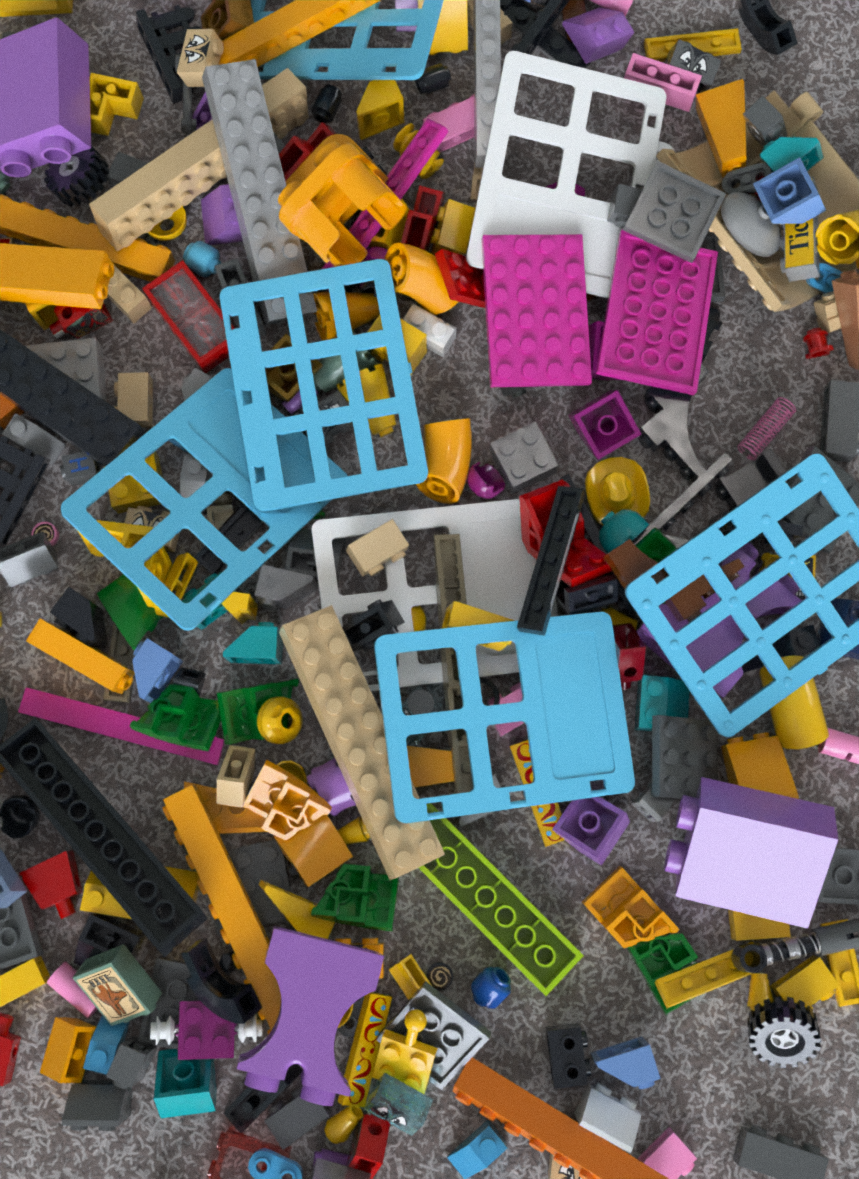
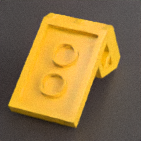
[77,520,172,608]

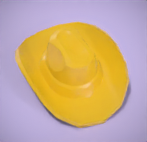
[585,457,650,526]

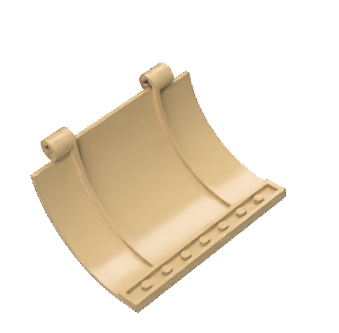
[656,91,859,312]

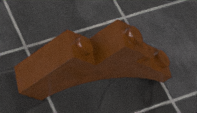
[603,539,745,622]

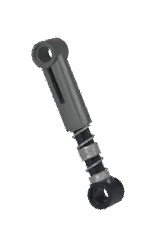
[731,918,859,973]

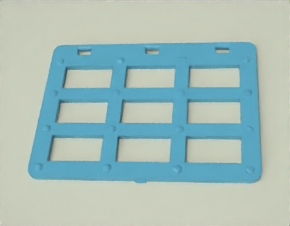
[250,0,444,80]
[220,259,428,512]
[625,454,859,737]

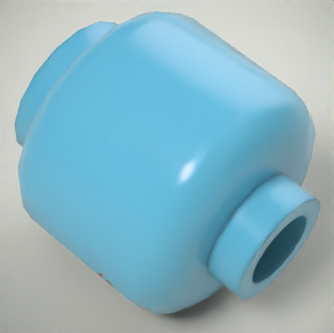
[183,241,221,278]

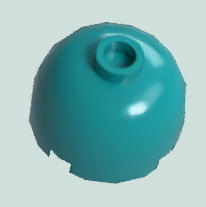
[599,509,649,553]

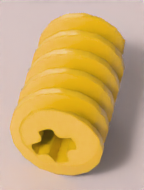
[393,123,444,179]

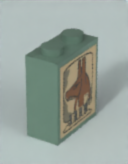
[72,944,162,1026]

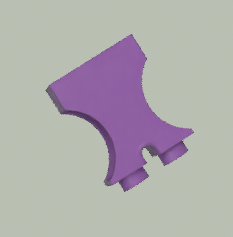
[636,542,802,699]
[237,926,384,1106]

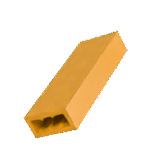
[0,243,114,309]

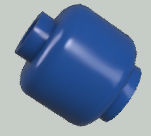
[471,967,511,1009]

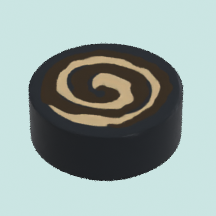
[426,962,453,991]

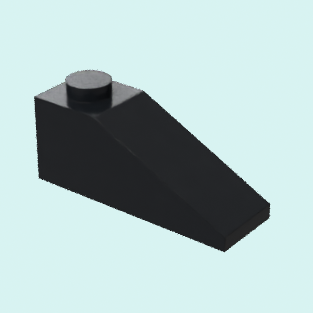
[742,625,820,673]
[223,1064,302,1134]

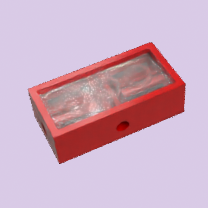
[142,260,235,373]

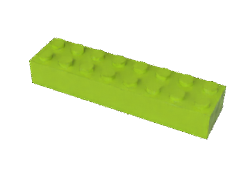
[419,803,584,996]

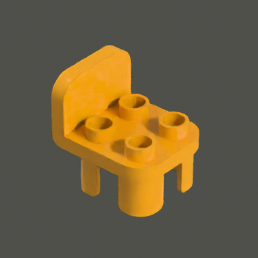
[278,134,407,267]

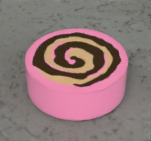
[32,522,59,546]

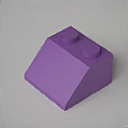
[562,7,634,64]
[201,184,243,245]
[552,796,630,866]

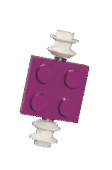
[150,1001,262,1060]

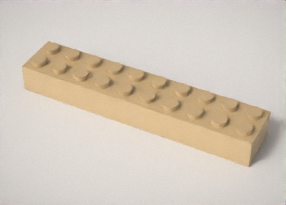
[89,68,309,252]
[279,605,445,880]

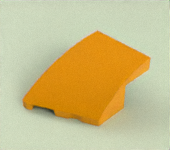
[243,760,332,841]
[274,814,353,887]
[582,866,680,948]

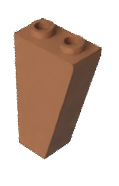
[832,270,859,370]

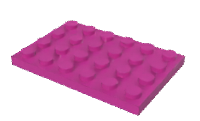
[596,230,718,395]
[481,234,592,388]

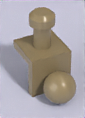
[188,491,236,531]

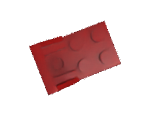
[435,249,485,308]
[519,479,612,588]

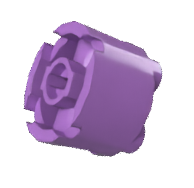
[307,757,356,816]

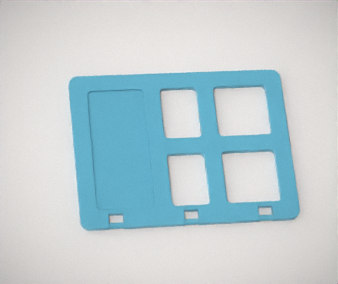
[61,368,348,631]
[374,612,635,823]

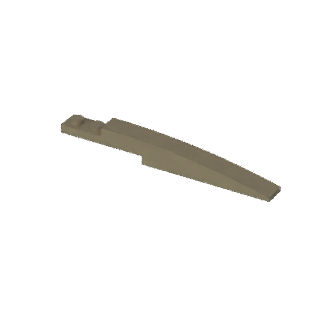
[433,534,473,794]

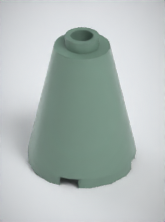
[313,329,379,393]

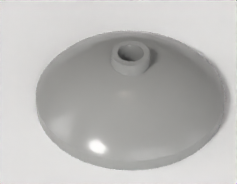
[721,192,781,257]

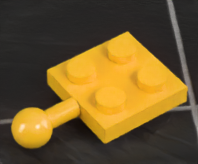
[372,1009,438,1097]

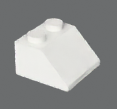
[574,1083,641,1154]

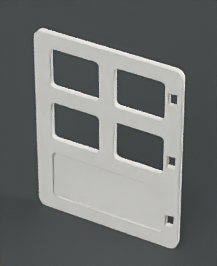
[466,51,666,298]
[311,499,558,692]

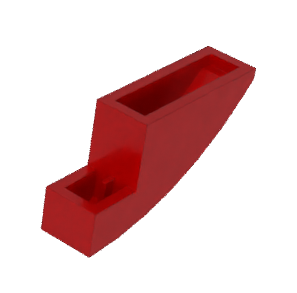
[279,122,337,181]
[401,185,445,252]

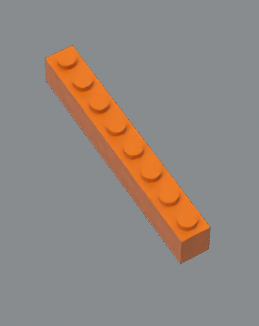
[453,1057,669,1179]

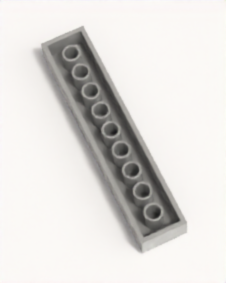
[202,59,317,326]

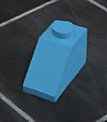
[83,1015,130,1074]
[447,1119,508,1179]

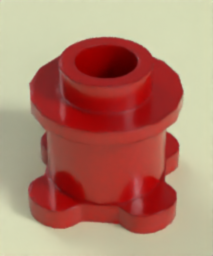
[803,328,834,359]

